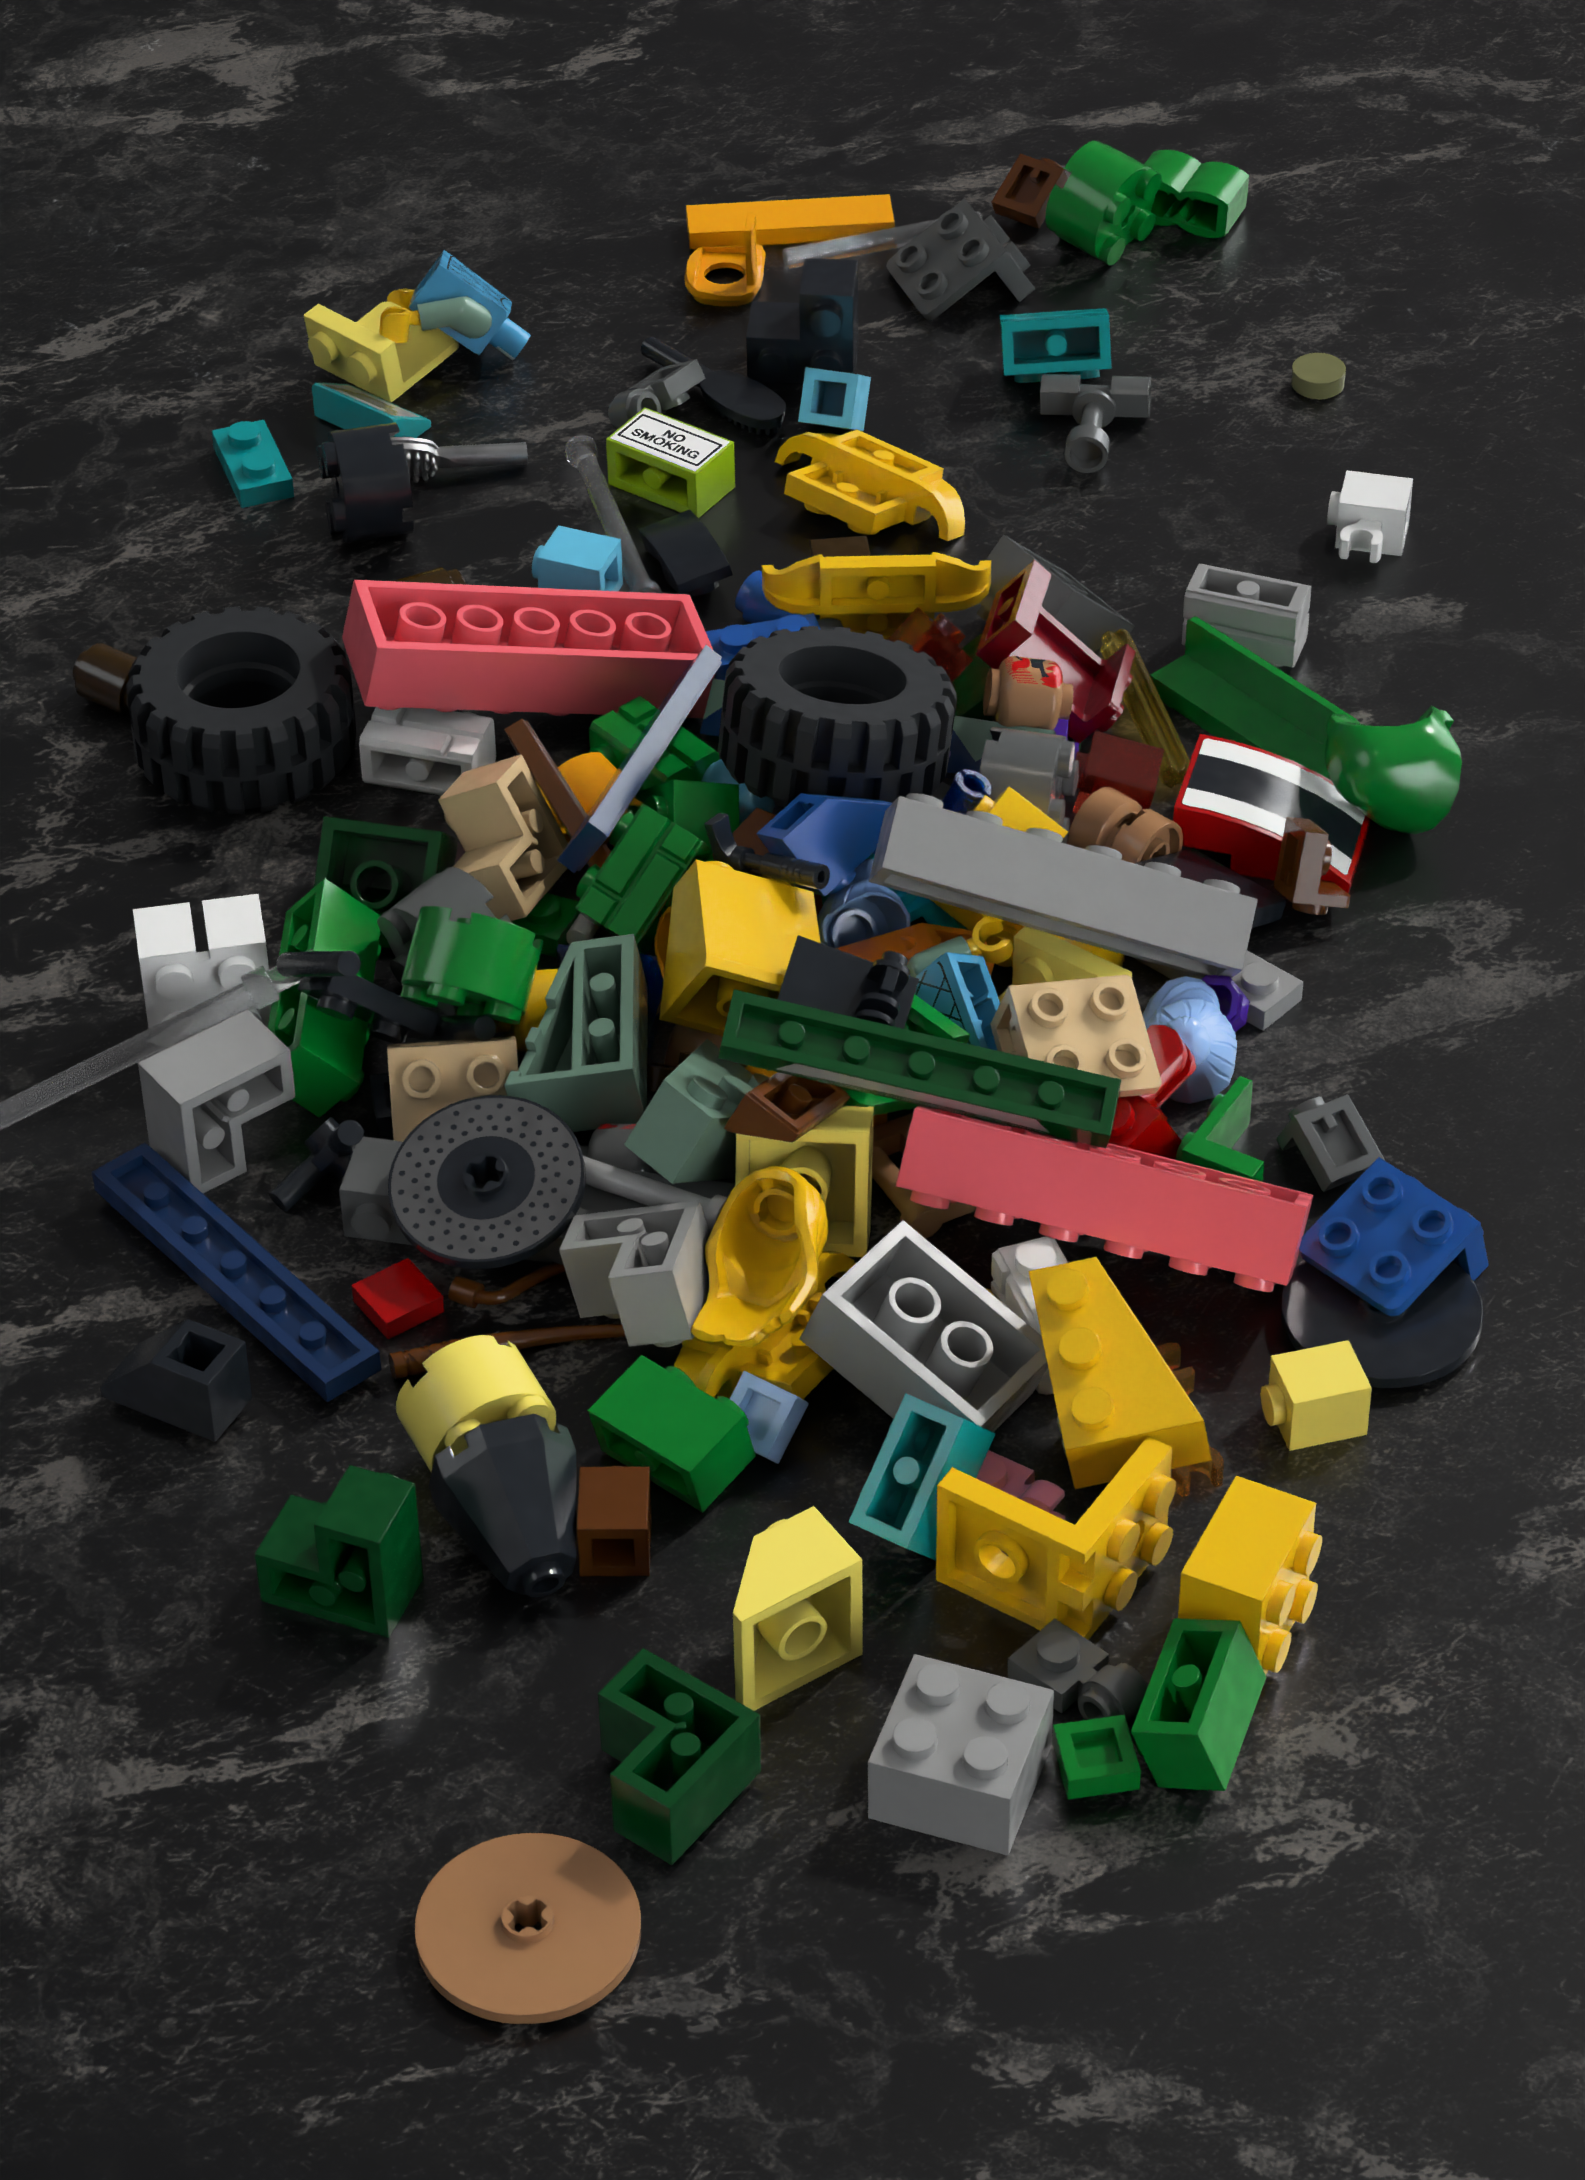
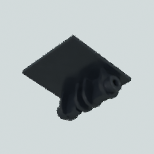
[777,935,919,1029]

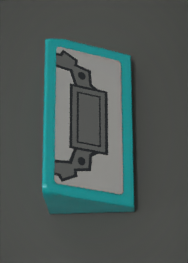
[312,383,431,438]

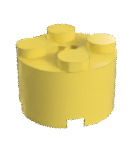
[396,1335,556,1472]

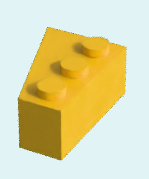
[1028,1257,1212,1489]

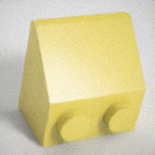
[735,1106,874,1257]
[733,1506,863,1711]

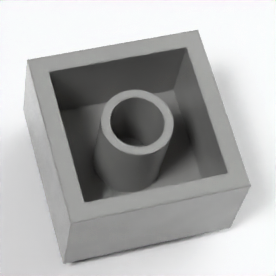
[868,1654,1054,1856]

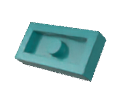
[212,420,294,508]

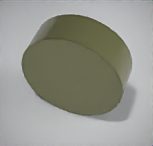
[1291,353,1346,400]

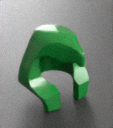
[1324,705,1462,835]

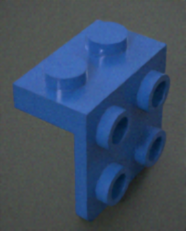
[1299,1157,1489,1316]

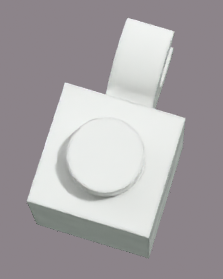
[1327,470,1413,563]

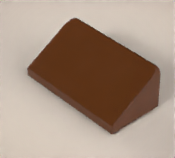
[724,1072,850,1143]

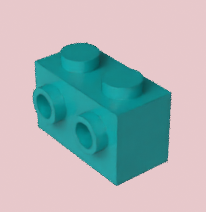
[1000,308,1112,383]
[849,1393,995,1560]

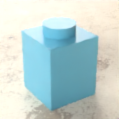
[798,367,871,431]
[532,525,623,591]

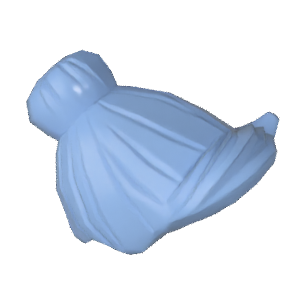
[1142,976,1237,1104]

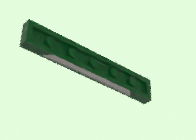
[718,989,1121,1148]

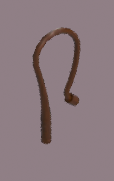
[389,1262,626,1380]

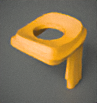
[684,212,766,306]

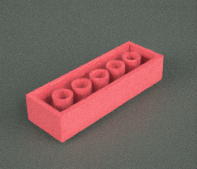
[342,580,715,718]
[896,1105,1314,1292]

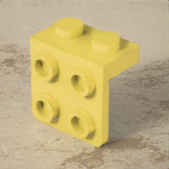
[303,302,459,403]

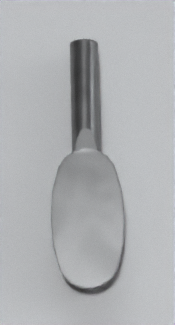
[390,437,528,483]

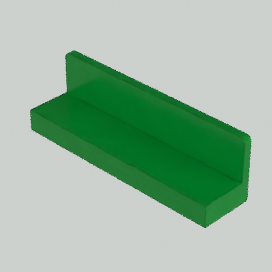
[1149,616,1360,780]

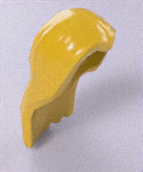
[691,1166,829,1348]

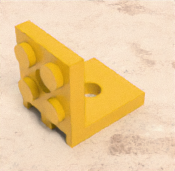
[936,1436,1176,1640]

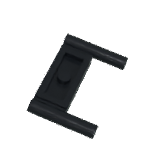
[276,951,496,1044]

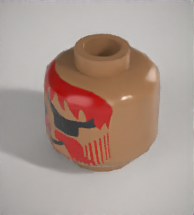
[983,656,1073,731]

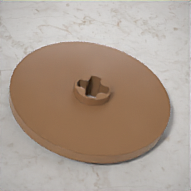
[415,1833,641,2024]

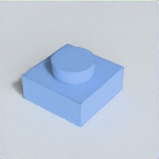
[730,1370,809,1464]

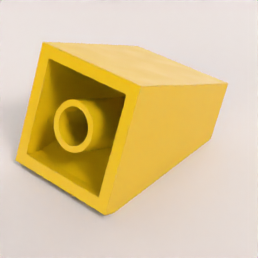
[659,859,820,1036]

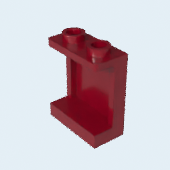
[976,559,1136,744]

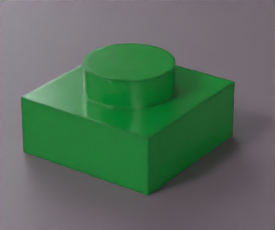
[511,893,580,958]
[1052,1714,1141,1800]

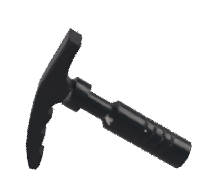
[704,813,830,889]

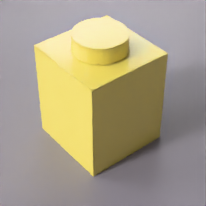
[1260,1340,1372,1451]

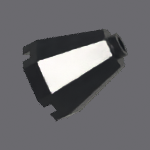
[429,1414,576,1597]

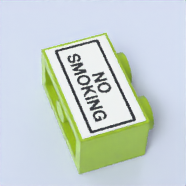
[606,407,735,518]

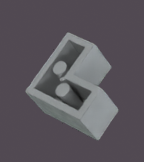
[138,1009,295,1194]
[559,1200,710,1347]

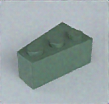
[504,934,648,1132]
[624,1039,769,1184]

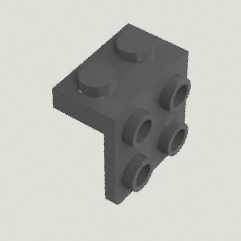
[886,198,1036,320]

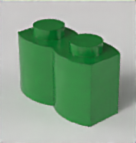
[1144,150,1249,238]

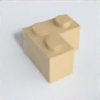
[438,754,568,921]

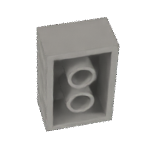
[799,1220,1048,1432]

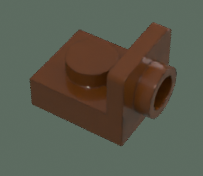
[991,153,1068,229]
[1274,817,1350,915]

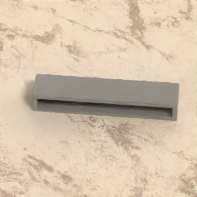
[868,793,1258,978]

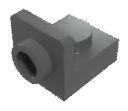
[1276,1094,1385,1192]

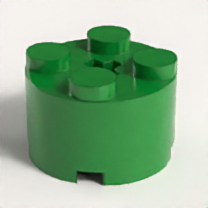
[1045,140,1162,266]
[401,906,544,1024]

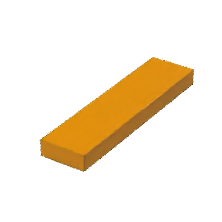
[686,194,895,249]

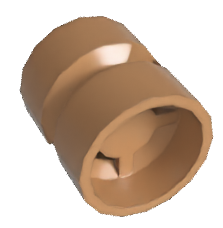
[1068,787,1183,863]

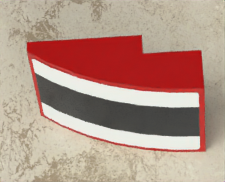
[1173,734,1371,893]

